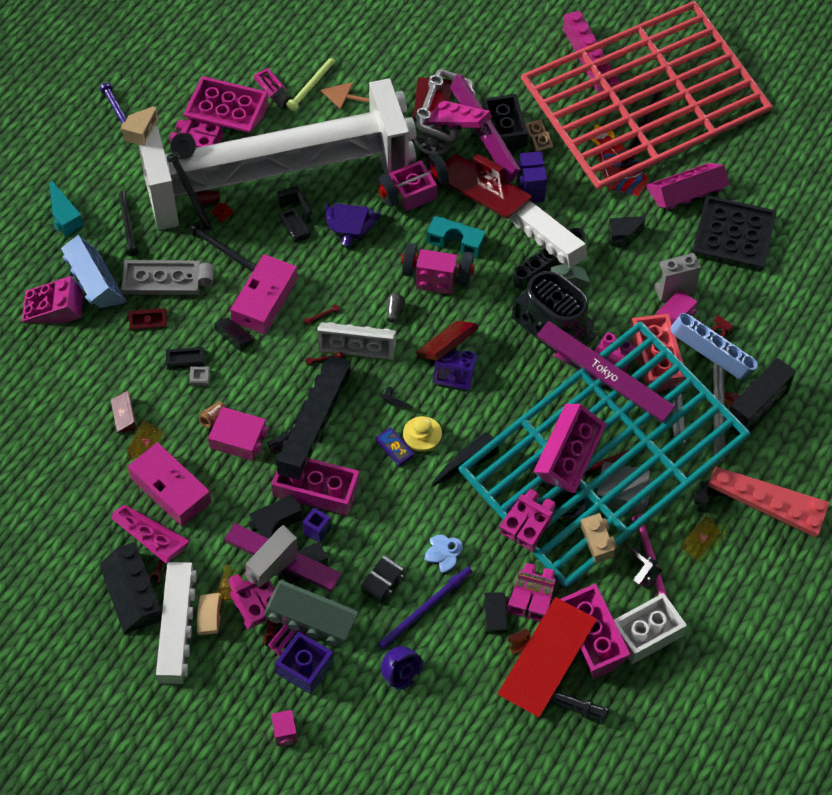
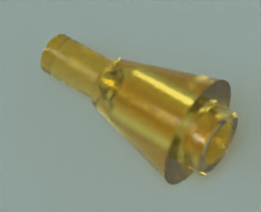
[216,565,232,601]

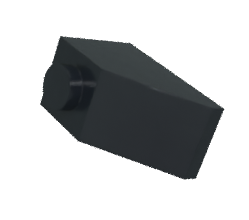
[608,216,646,247]

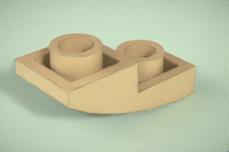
[525,119,553,152]
[197,593,222,635]

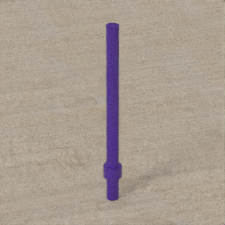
[378,566,473,649]

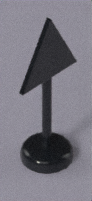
[170,133,196,159]

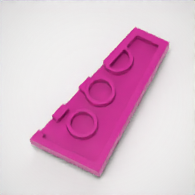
[423,101,492,128]
[111,505,190,563]

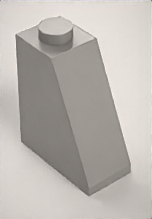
[245,525,297,587]

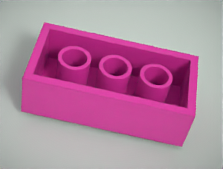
[271,458,360,516]

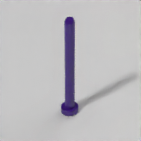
[100,83,127,123]

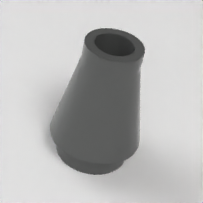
[386,294,405,323]

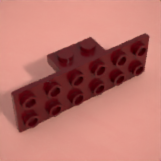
[444,154,532,219]

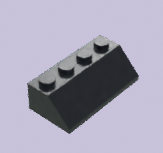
[99,542,162,634]

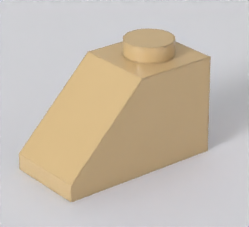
[121,107,158,146]

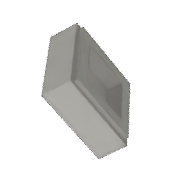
[189,367,210,386]

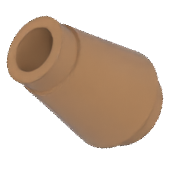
[199,401,226,428]

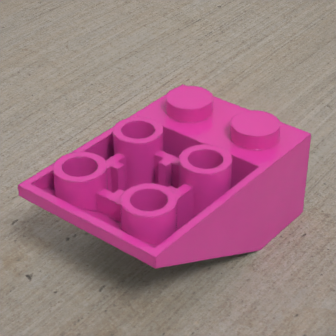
[22,276,84,323]

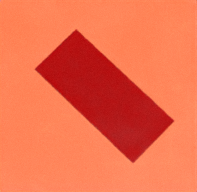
[497,597,597,717]

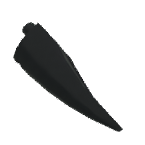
[431,432,505,487]

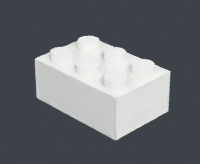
[614,593,687,664]

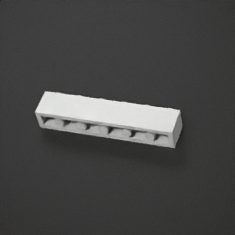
[507,201,588,268]
[156,562,197,684]

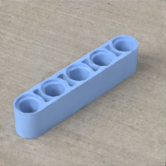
[670,313,758,380]

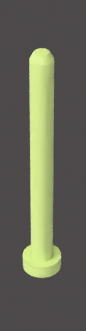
[286,58,334,112]

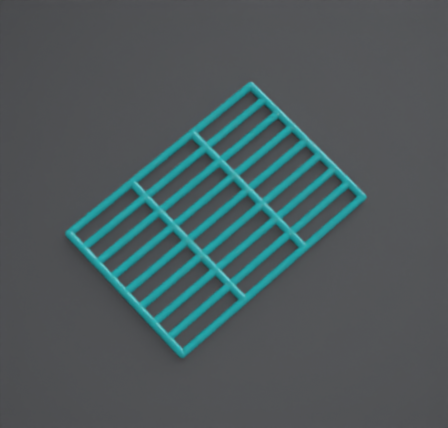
[459,322,750,588]

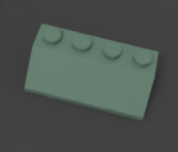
[264,580,358,647]

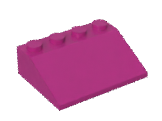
[183,76,269,133]

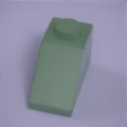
[551,264,590,288]

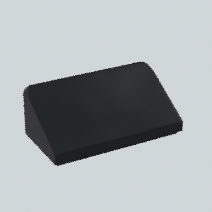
[214,318,254,352]

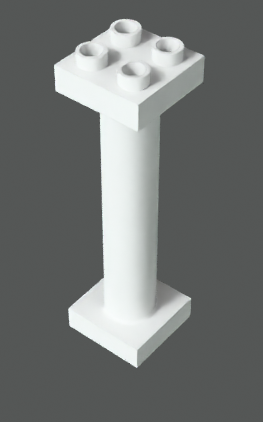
[139,78,416,230]

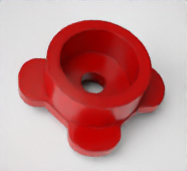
[212,203,233,222]

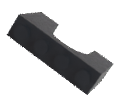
[248,495,328,584]

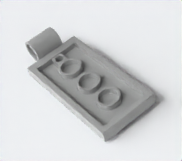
[122,260,214,295]

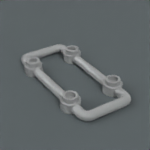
[415,69,475,142]

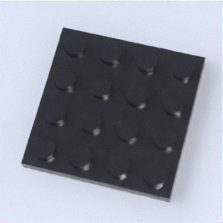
[692,195,777,271]

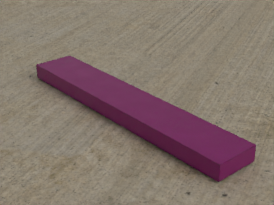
[225,523,341,592]

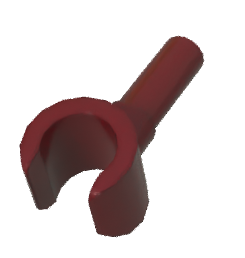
[149,560,164,585]

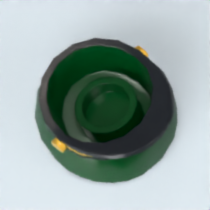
[553,491,587,526]

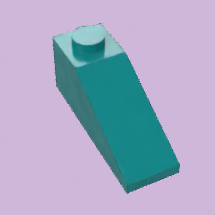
[49,181,83,236]

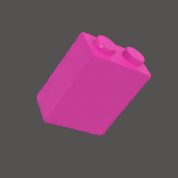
[208,407,269,461]

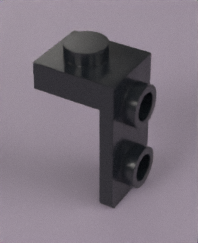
[277,185,313,223]
[694,480,730,512]
[624,544,662,590]

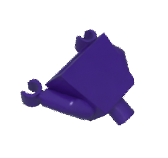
[325,203,381,248]

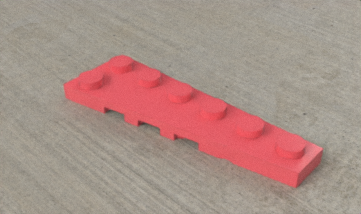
[708,467,829,538]

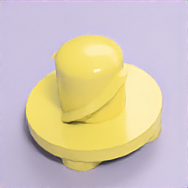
[403,416,442,452]

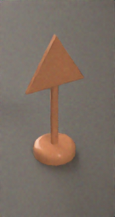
[320,82,370,110]

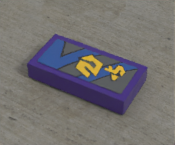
[375,427,415,467]

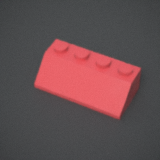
[629,314,686,392]

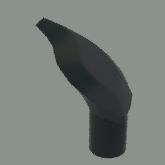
[379,386,413,408]

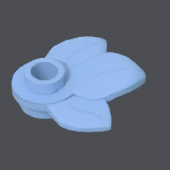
[425,535,463,573]

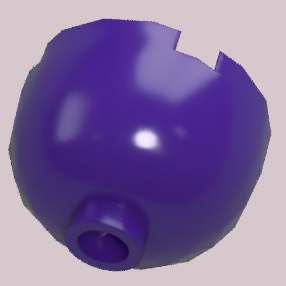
[381,646,423,690]

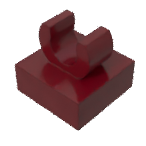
[712,315,736,338]

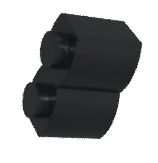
[361,555,405,604]

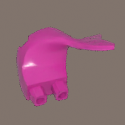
[554,332,636,386]

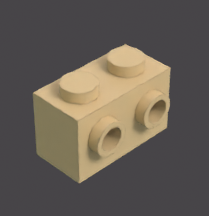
[581,513,617,563]

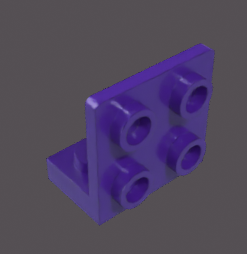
[432,348,478,390]

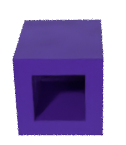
[302,508,331,543]

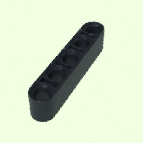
[513,228,585,289]

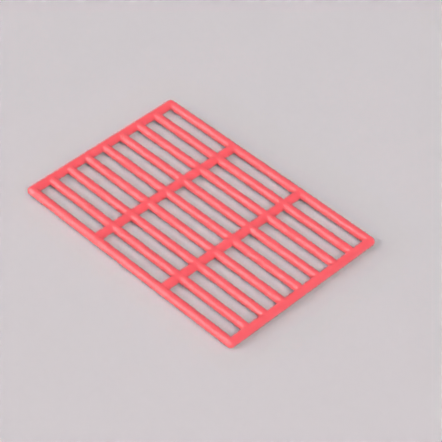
[521,1,773,189]

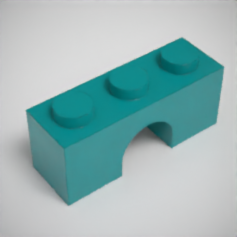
[426,216,486,259]

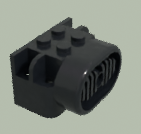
[512,271,597,354]

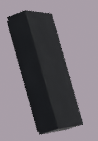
[279,207,311,243]
[166,347,205,369]
[484,592,507,633]

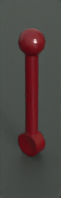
[304,305,339,325]
[305,352,344,366]

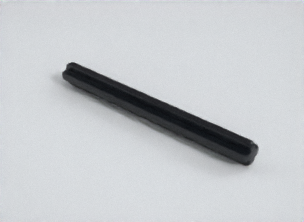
[621,91,663,168]

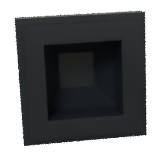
[270,86,293,110]

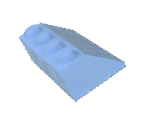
[61,235,127,308]

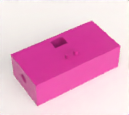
[230,254,298,334]
[127,442,212,527]

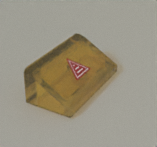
[127,421,163,460]
[681,516,721,560]

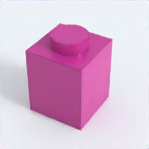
[271,710,297,746]

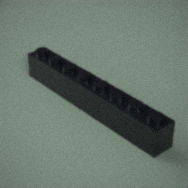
[275,355,351,480]

